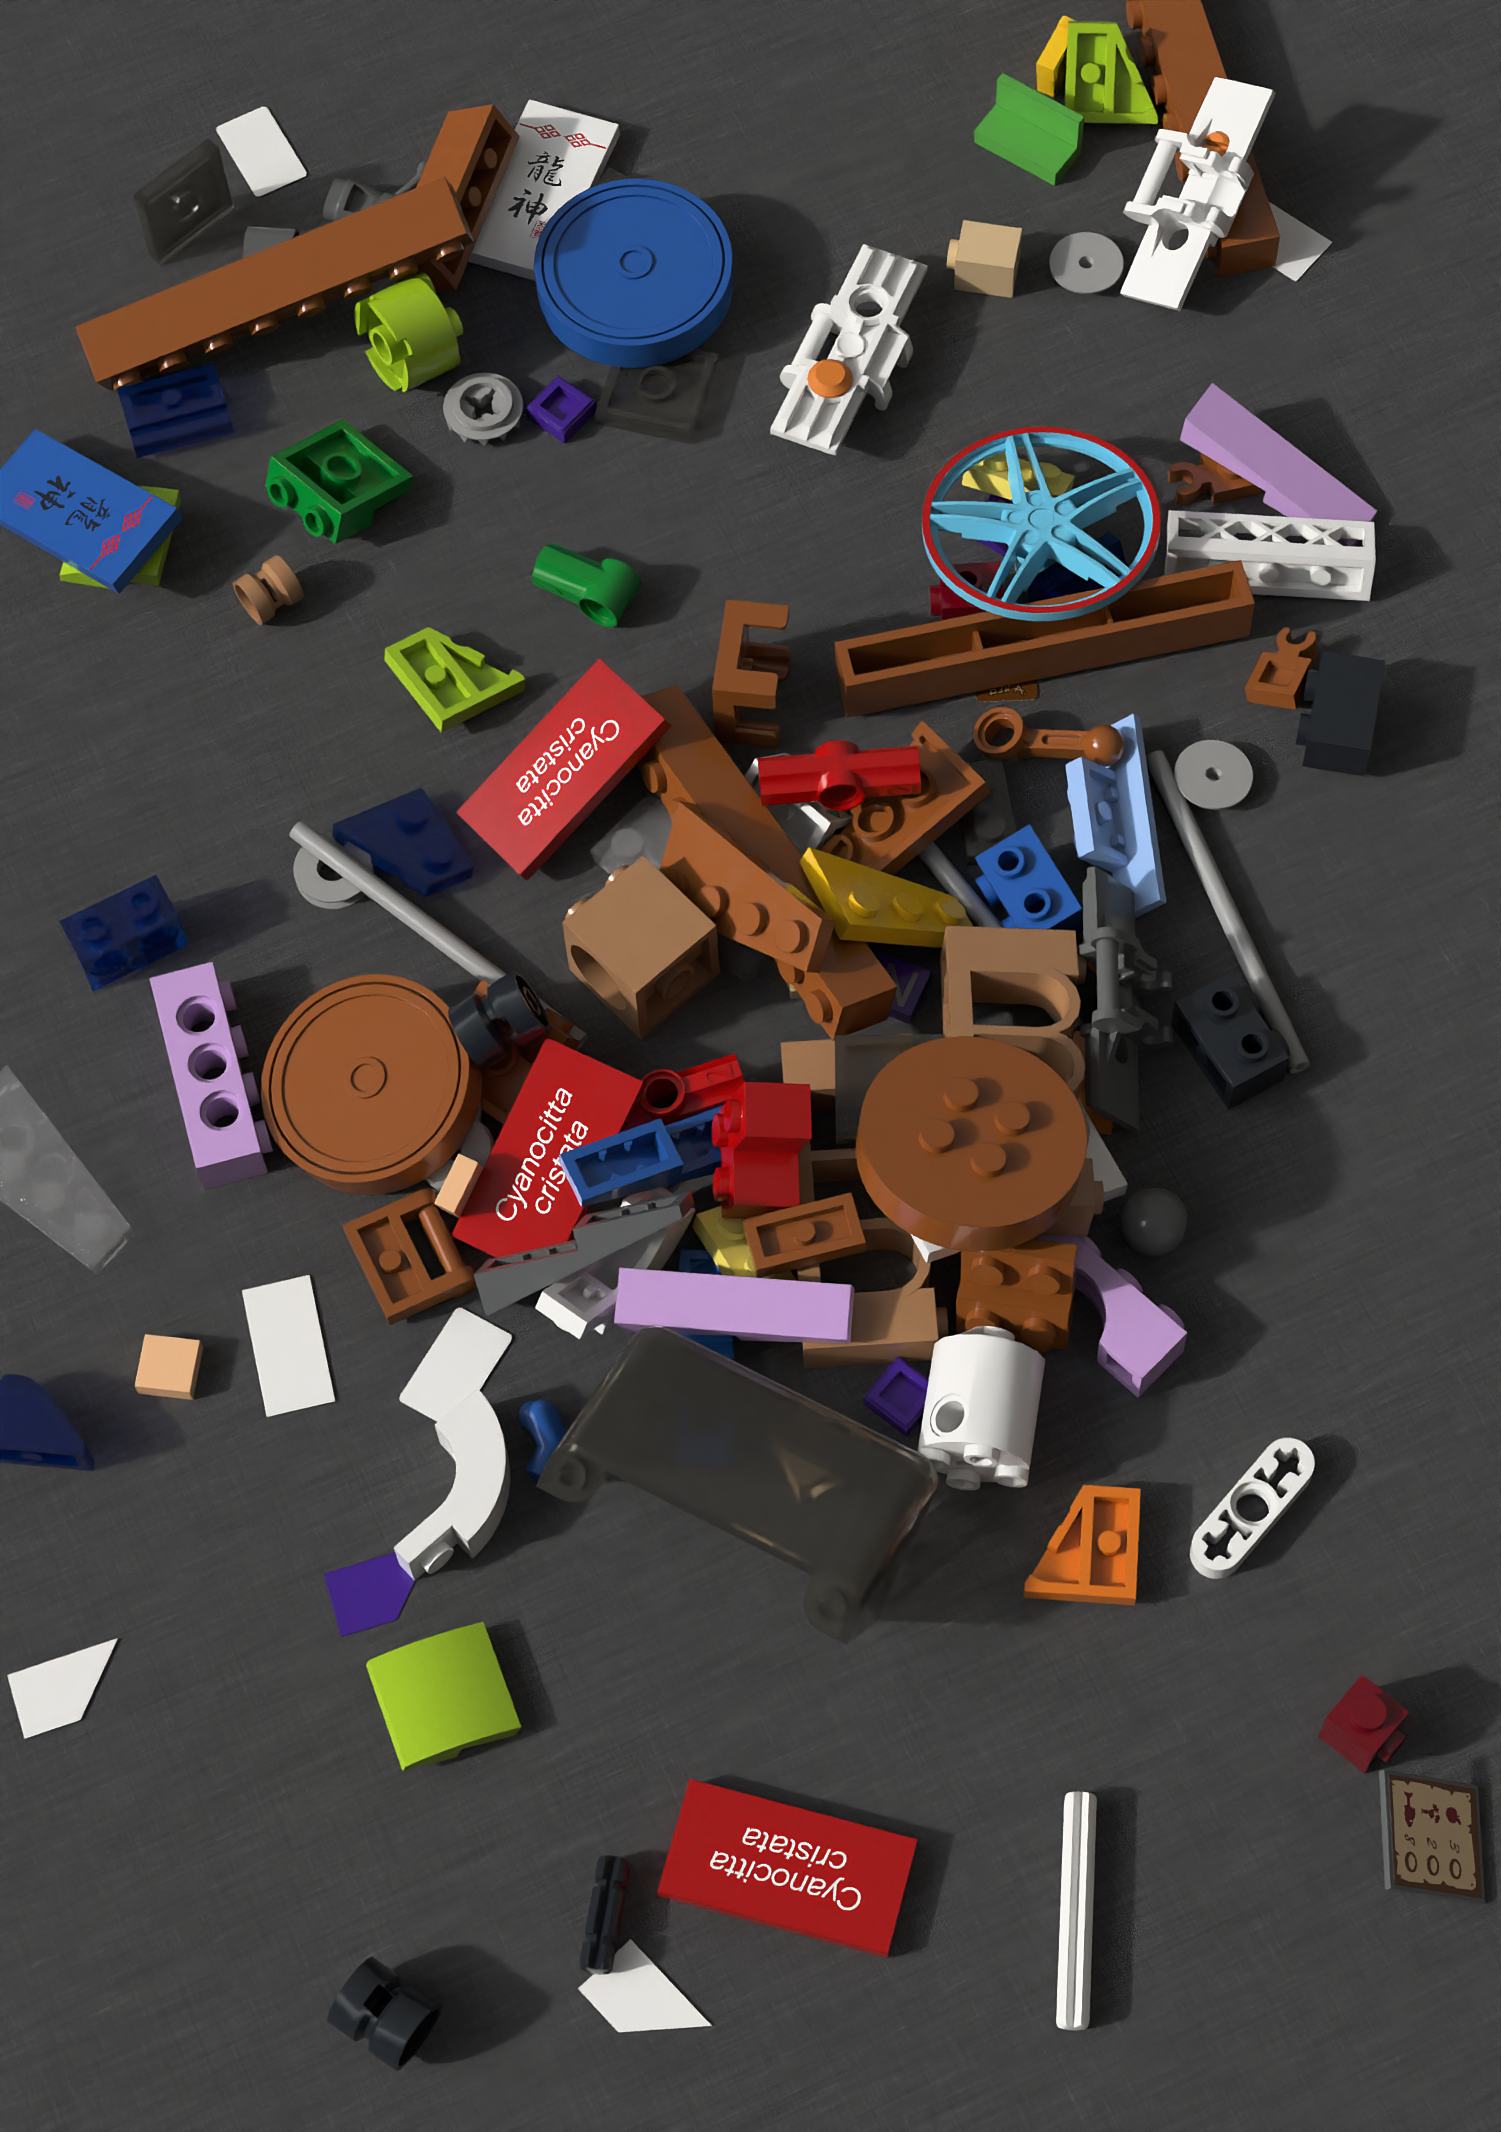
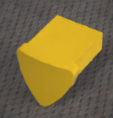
[1036,16,1075,97]

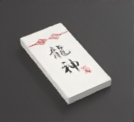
[468,99,620,281]

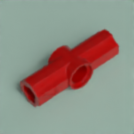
[758,740,921,811]
[625,1054,745,1131]

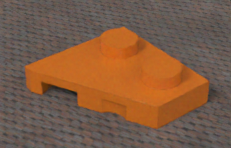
[1024,1485,1141,1606]

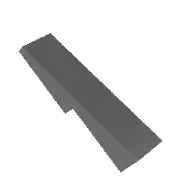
[474,1191,694,1316]

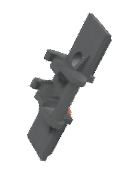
[1079,866,1174,1133]

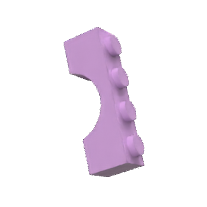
[1035,1235,1187,1398]

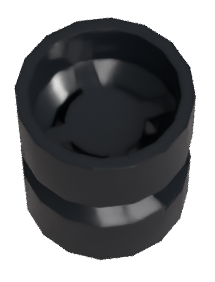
[448,970,551,1070]
[327,1956,442,2071]

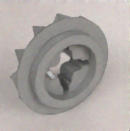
[443,373,524,446]

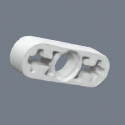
[1190,1438,1315,1579]

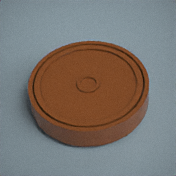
[261,974,483,1195]
[856,1036,1087,1252]

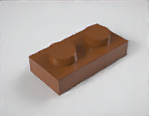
[743,1192,866,1278]

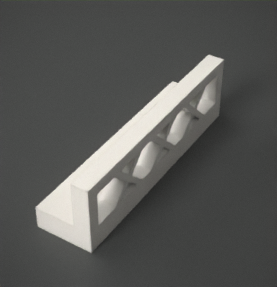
[1164,510,1376,601]

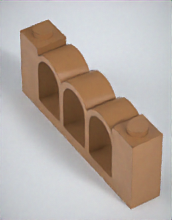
[940,925,1104,1236]
[781,1034,948,1369]

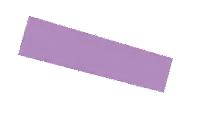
[1180,383,1377,546]
[614,1268,855,1343]

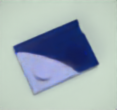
[117,363,234,458]

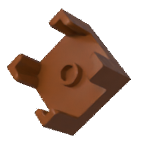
[712,599,791,749]

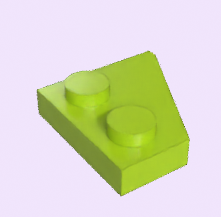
[1065,21,1158,124]
[384,627,525,733]

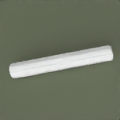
[1056,1791,1097,2031]

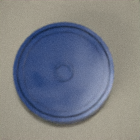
[534,178,734,368]

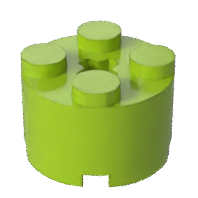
[354,272,463,392]

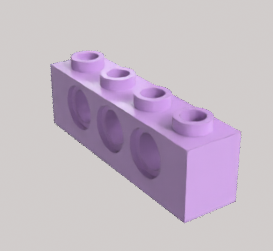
[149,962,273,1190]

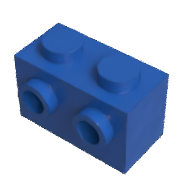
[975,824,1083,935]

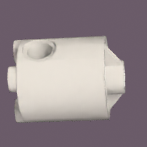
[916,1326,1045,1490]

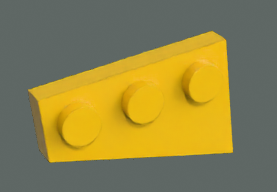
[799,847,973,948]

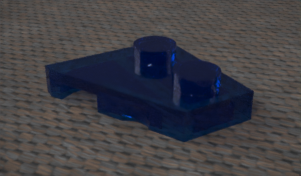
[332,787,474,897]

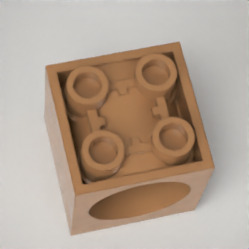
[562,855,720,1039]

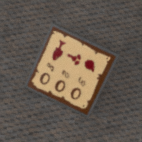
[1379,1769,1485,1905]

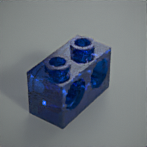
[59,875,189,991]

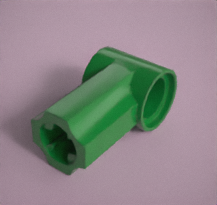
[531,542,642,628]

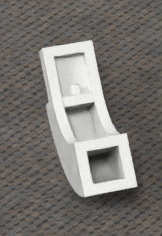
[535,1187,696,1339]
[394,1388,510,1581]

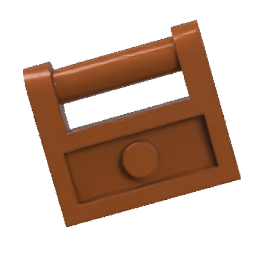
[343,1188,477,1325]

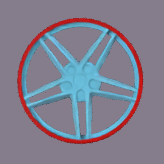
[922,426,1161,621]

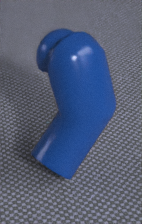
[519,1399,569,1485]

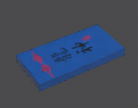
[0,429,183,594]

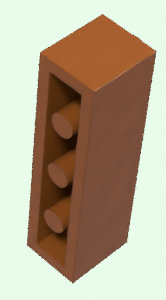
[398,104,520,293]

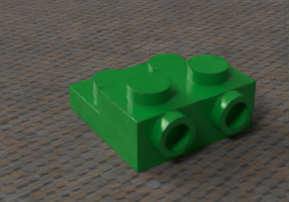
[265,419,413,545]

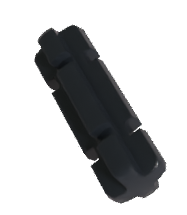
[580,1855,630,1975]

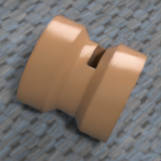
[233,555,304,625]

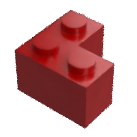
[712,1082,812,1219]

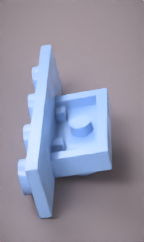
[1066,714,1166,918]

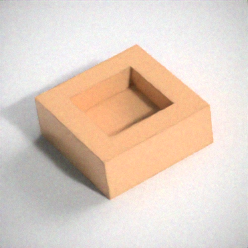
[434,1154,483,1218]
[135,1334,203,1400]

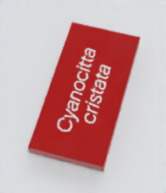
[456,658,672,881]
[451,1037,647,1257]
[657,1779,918,1959]

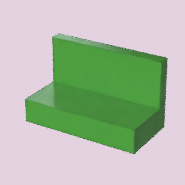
[974,73,1084,186]

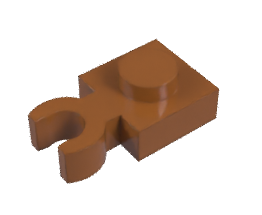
[1168,452,1263,505]
[1245,627,1318,710]

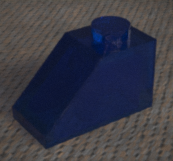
[0,1374,95,1471]

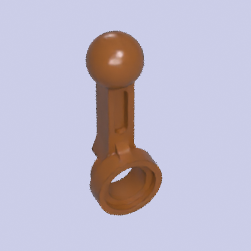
[973,707,1125,767]

